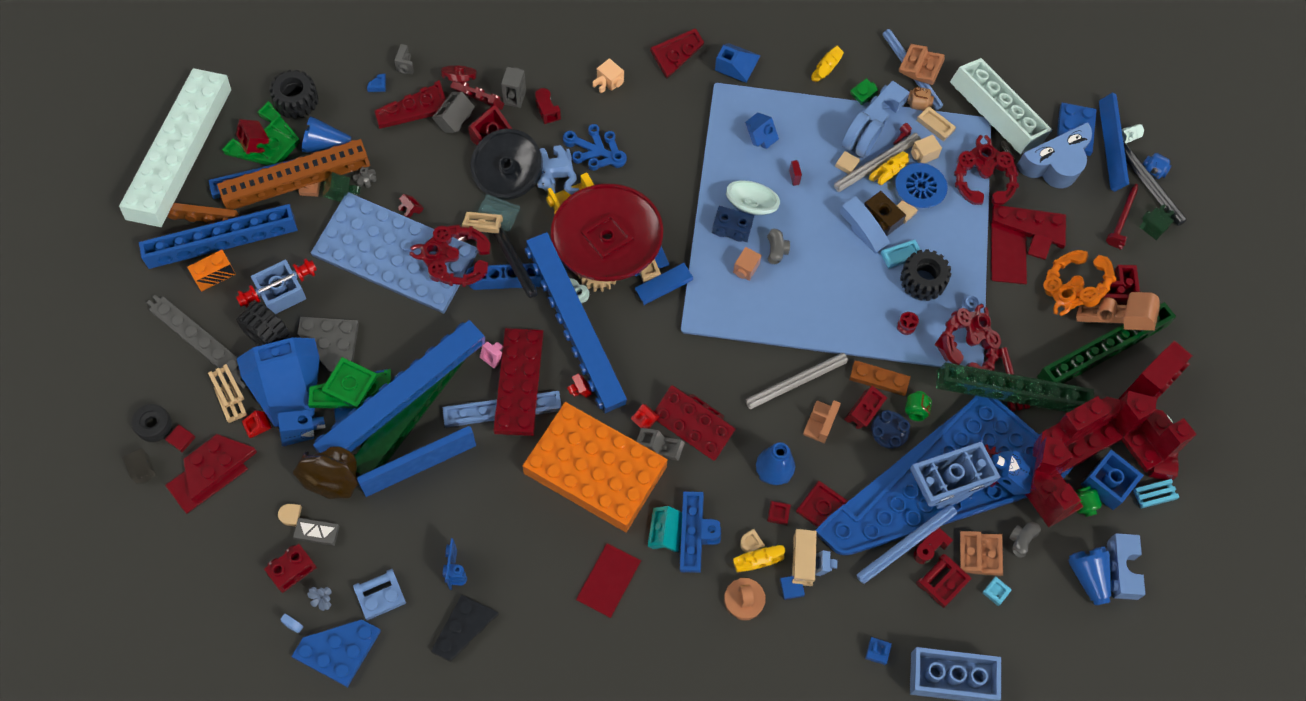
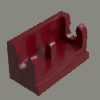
[236,119,269,154]
[844,386,887,429]

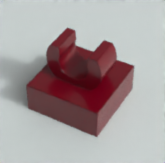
[398,194,424,218]

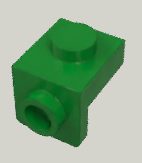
[850,78,878,105]

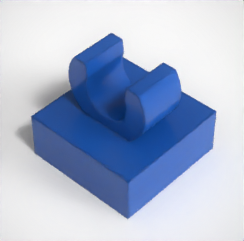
[865,637,892,665]

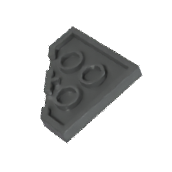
[297,317,359,374]

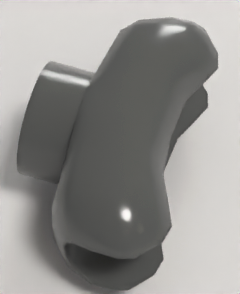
[767,228,790,265]
[1009,522,1041,558]

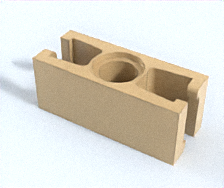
[792,529,817,586]

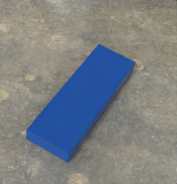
[635,263,693,305]

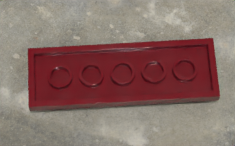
[494,328,544,436]

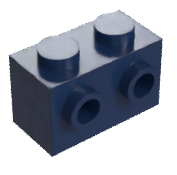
[712,206,754,242]

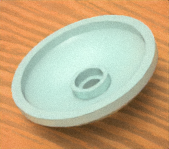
[726,181,780,215]

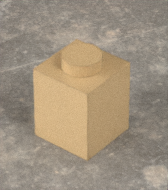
[911,135,942,163]

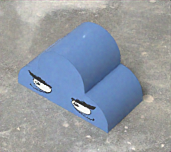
[1016,122,1092,188]
[910,441,1001,509]

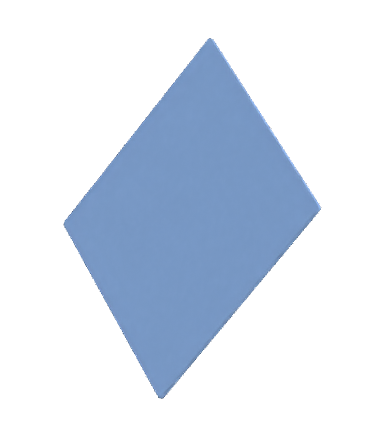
[681,83,991,369]

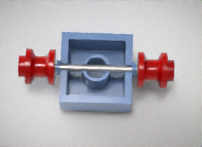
[236,258,317,314]

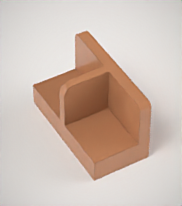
[803,400,841,444]

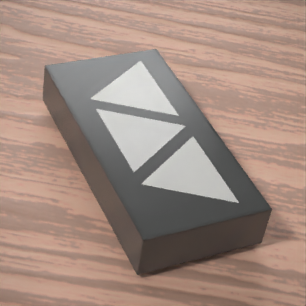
[293,518,340,546]

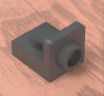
[394,44,414,74]

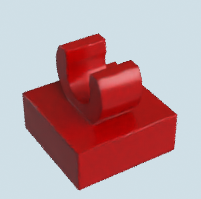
[567,373,592,398]
[631,404,659,429]

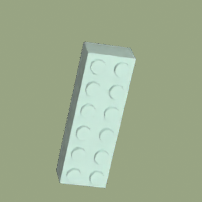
[950,58,1052,154]

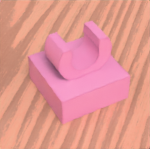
[480,342,503,368]

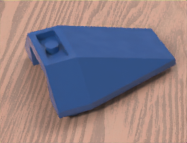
[237,337,320,427]

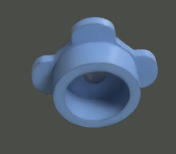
[961,295,982,312]

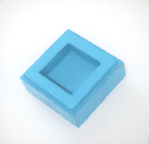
[982,576,1012,606]

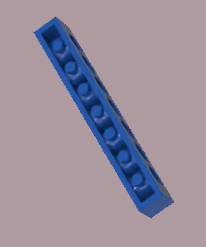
[139,204,298,269]

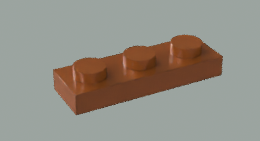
[849,360,911,396]

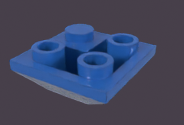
[715,43,760,83]

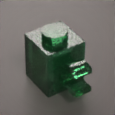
[323,172,361,202]
[1140,204,1174,241]

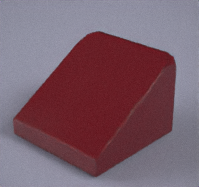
[1027,233,1052,260]

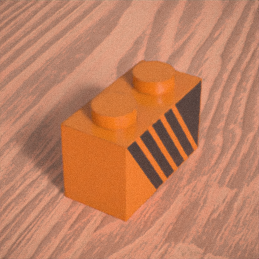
[187,250,236,292]

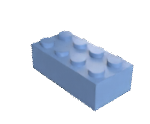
[910,647,1001,701]

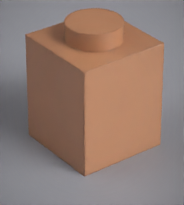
[733,247,762,281]

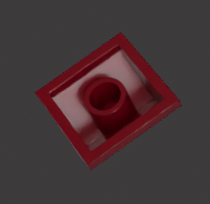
[468,104,512,145]

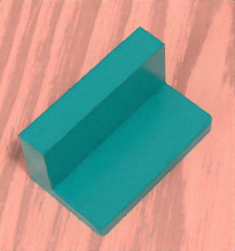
[648,506,682,552]

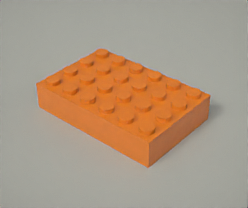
[523,402,668,533]

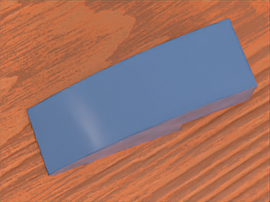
[840,196,890,254]

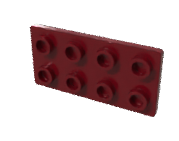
[654,385,736,461]

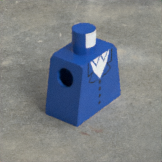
[277,410,325,446]
[991,450,1036,495]

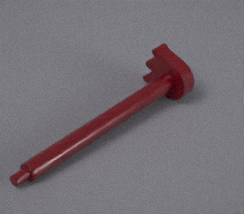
[1106,184,1138,250]

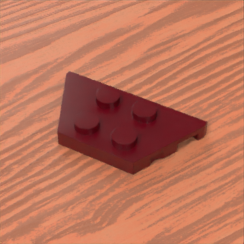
[183,434,257,502]

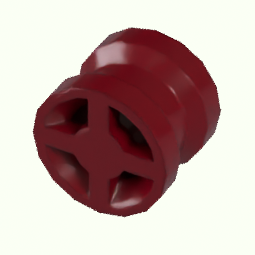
[897,312,919,335]

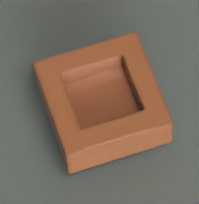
[298,182,321,197]

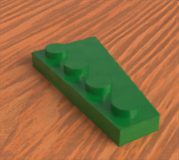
[308,369,392,408]

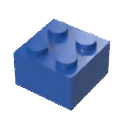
[1081,450,1144,510]

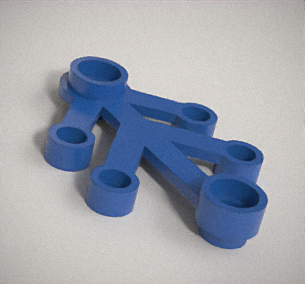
[563,124,627,171]

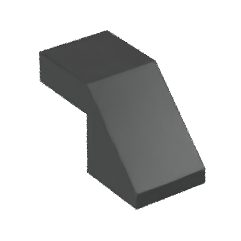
[636,428,685,461]

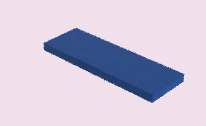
[357,426,476,497]

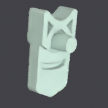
[1122,124,1144,143]

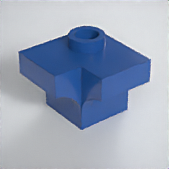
[745,112,779,149]

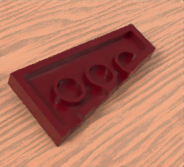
[375,80,446,129]
[992,205,1066,249]

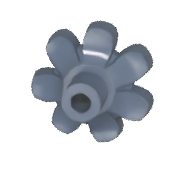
[307,587,332,611]

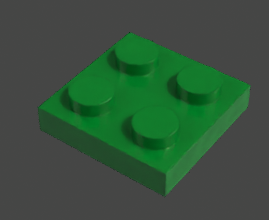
[322,357,378,409]

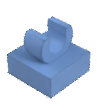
[815,550,837,576]

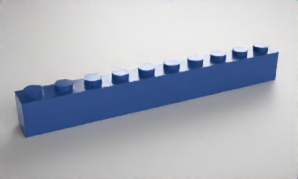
[524,232,627,413]
[313,320,485,453]

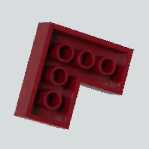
[1119,340,1193,400]

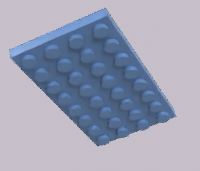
[311,192,478,314]

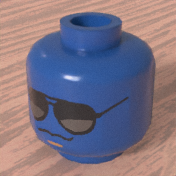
[1143,153,1172,179]

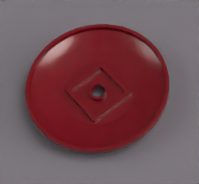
[551,184,663,282]

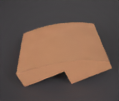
[899,44,945,85]
[960,531,1003,576]

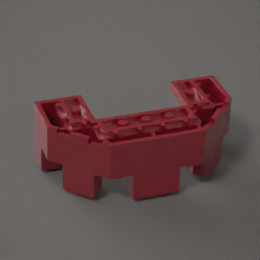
[1025,391,1197,528]

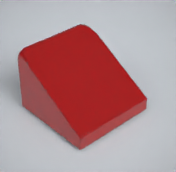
[242,410,272,438]

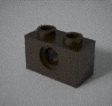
[864,191,906,236]

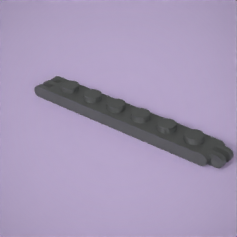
[146,295,246,389]

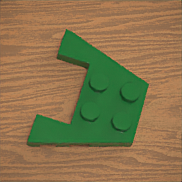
[222,101,300,165]

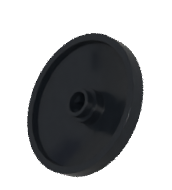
[471,129,543,200]

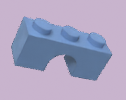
[861,81,910,126]
[1107,534,1145,600]

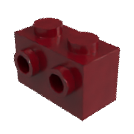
[264,544,317,593]

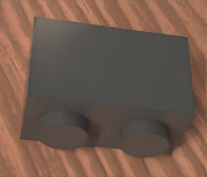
[501,67,526,108]
[432,91,475,133]

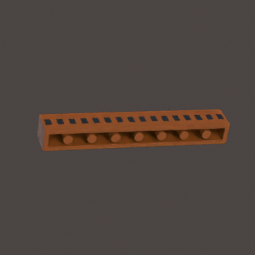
[217,139,370,210]

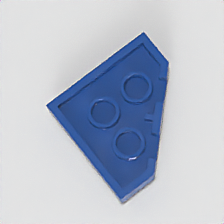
[291,620,381,688]

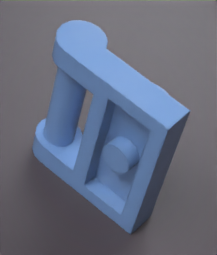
[353,569,406,620]

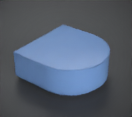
[280,614,303,633]

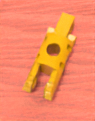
[811,46,844,82]
[869,151,909,185]
[733,545,785,572]

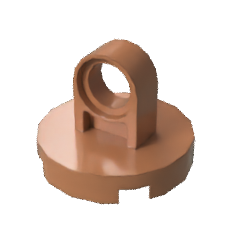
[724,578,765,620]

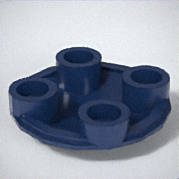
[871,410,910,449]

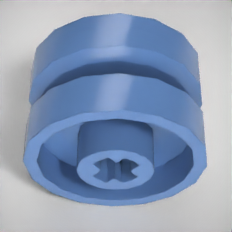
[842,112,884,158]

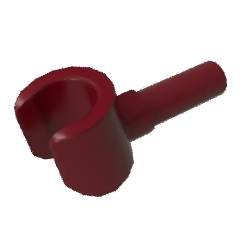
[893,123,912,145]

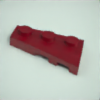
[650,28,704,79]
[450,81,505,110]

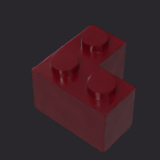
[1098,265,1140,305]

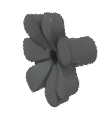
[353,167,377,188]

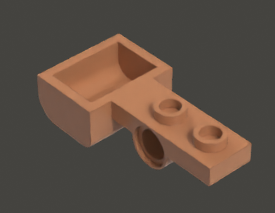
[1076,292,1160,330]

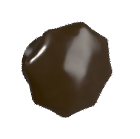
[293,447,358,499]

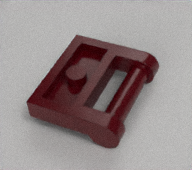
[916,554,972,608]

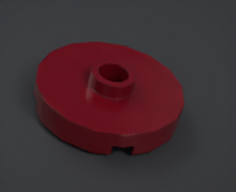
[441,65,477,82]

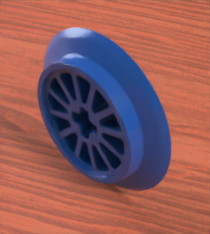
[895,163,948,208]

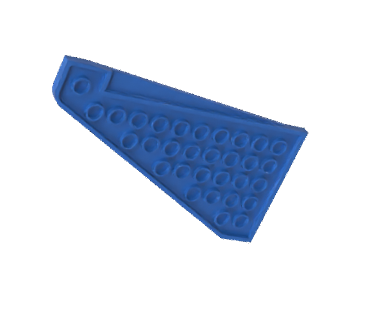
[815,388,1075,555]

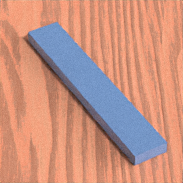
[443,391,562,428]

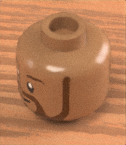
[907,87,934,111]

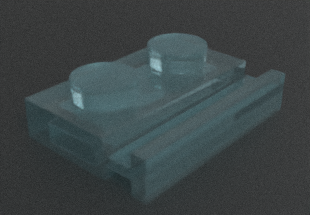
[477,194,520,231]

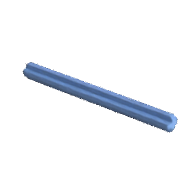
[882,29,943,110]
[857,505,957,584]

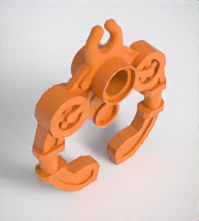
[1043,250,1116,316]

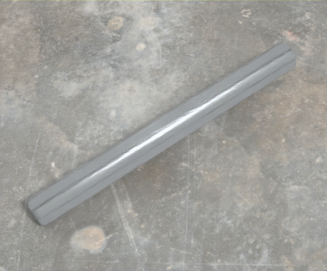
[834,133,920,192]
[745,353,848,409]

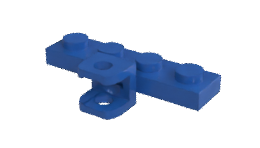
[680,492,721,573]

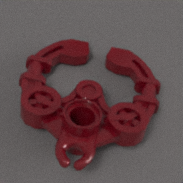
[954,135,1019,205]
[409,225,490,287]
[942,304,1001,378]

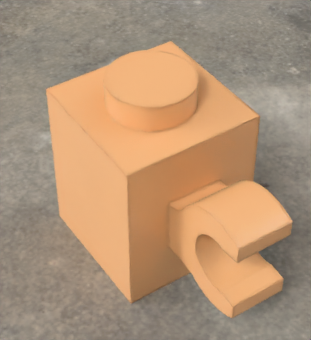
[593,58,624,93]

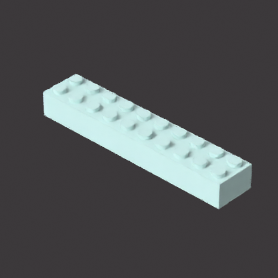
[119,68,231,227]

